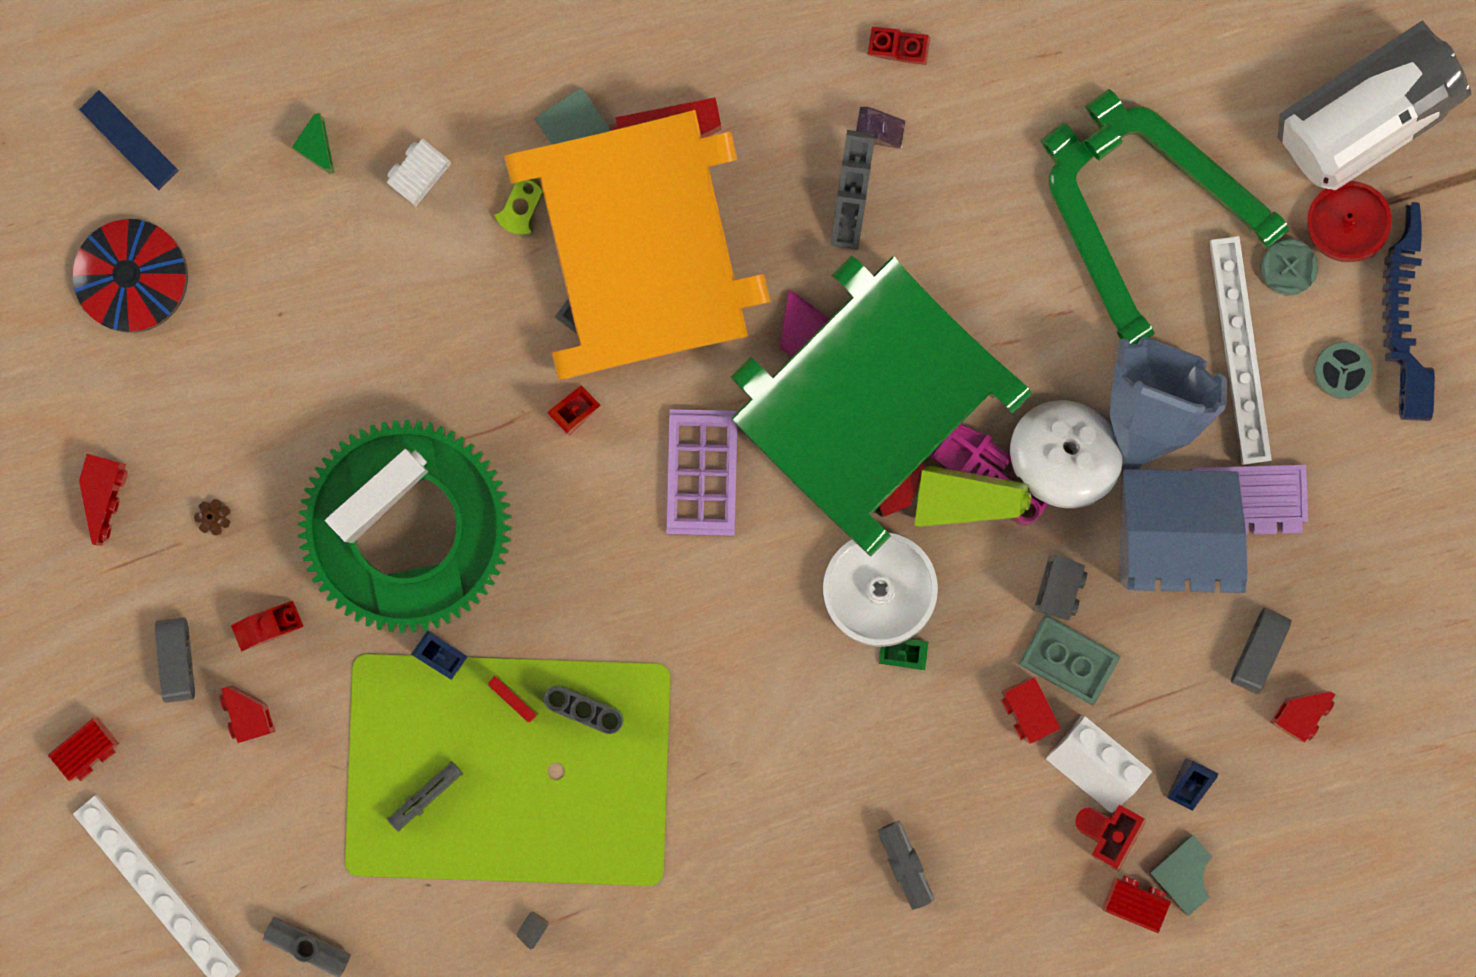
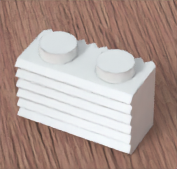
[387,139,451,207]

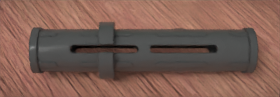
[387,761,463,832]

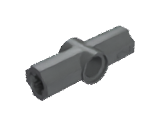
[878,820,934,910]
[262,917,351,977]

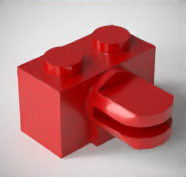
[1075,804,1146,872]

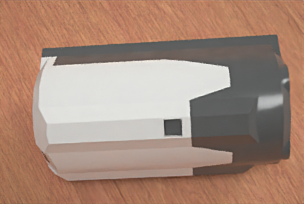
[1277,20,1472,190]

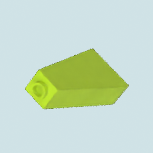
[914,465,1031,527]

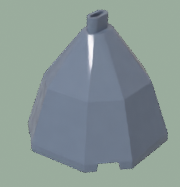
[1109,337,1227,469]

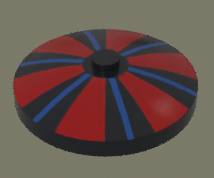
[73,219,188,333]

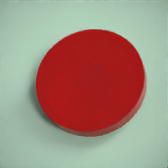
[1307,181,1392,262]

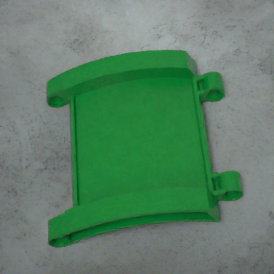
[731,255,1032,557]

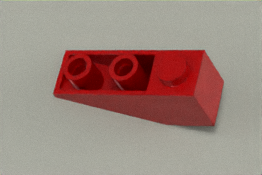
[79,454,128,546]

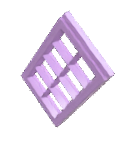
[666,409,738,536]

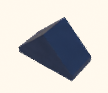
[411,630,468,680]
[1167,758,1219,811]

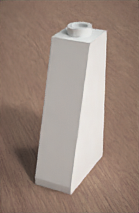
[324,449,429,543]

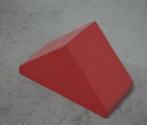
[547,385,601,436]

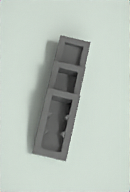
[830,130,875,250]

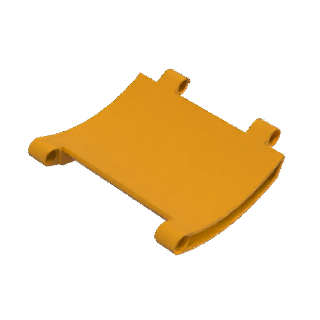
[504,110,770,380]

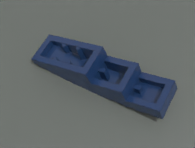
[79,90,179,190]

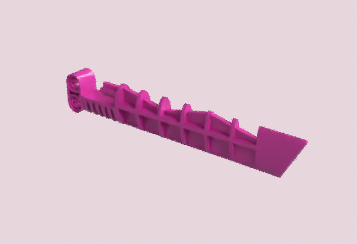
[780,291,1048,526]

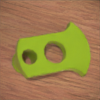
[494,179,543,235]

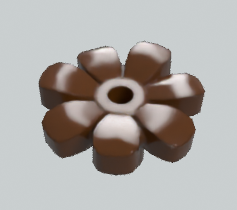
[194,499,231,535]

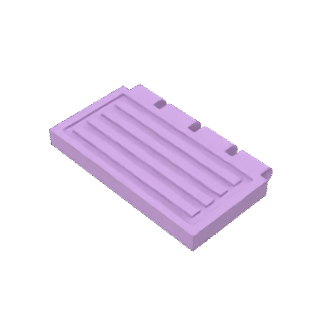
[1191,465,1308,535]

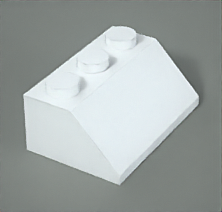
[1045,715,1152,813]

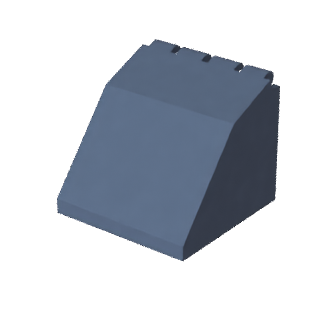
[1119,469,1247,593]

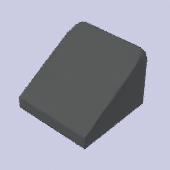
[517,912,549,949]

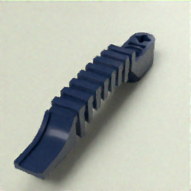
[1382,202,1435,421]

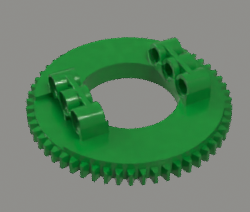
[298,420,512,633]

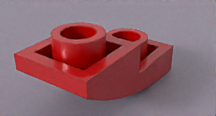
[867,27,930,65]

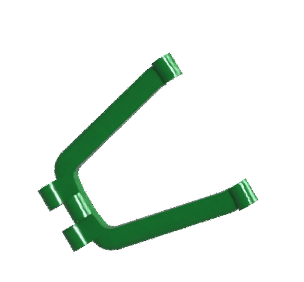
[1041,89,1289,344]

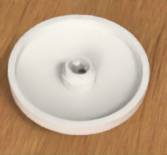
[823,533,938,647]

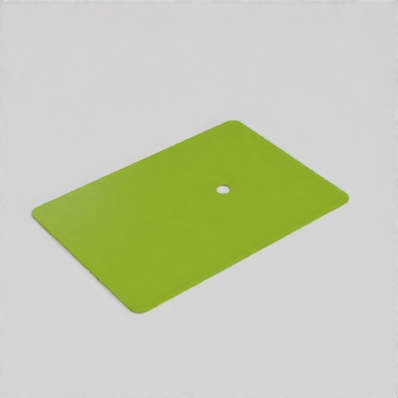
[345,654,670,886]

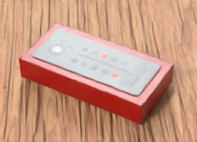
[488,675,538,722]

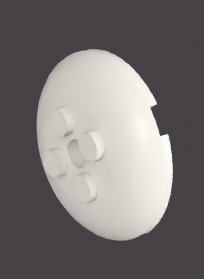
[1010,400,1122,508]

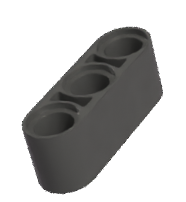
[1231,608,1292,694]
[155,617,195,703]
[544,685,624,734]

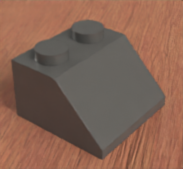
[1033,555,1088,620]

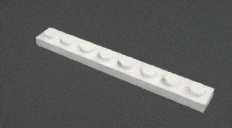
[1209,236,1272,465]
[73,795,242,977]

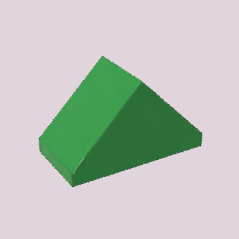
[292,113,335,174]
[879,639,929,670]

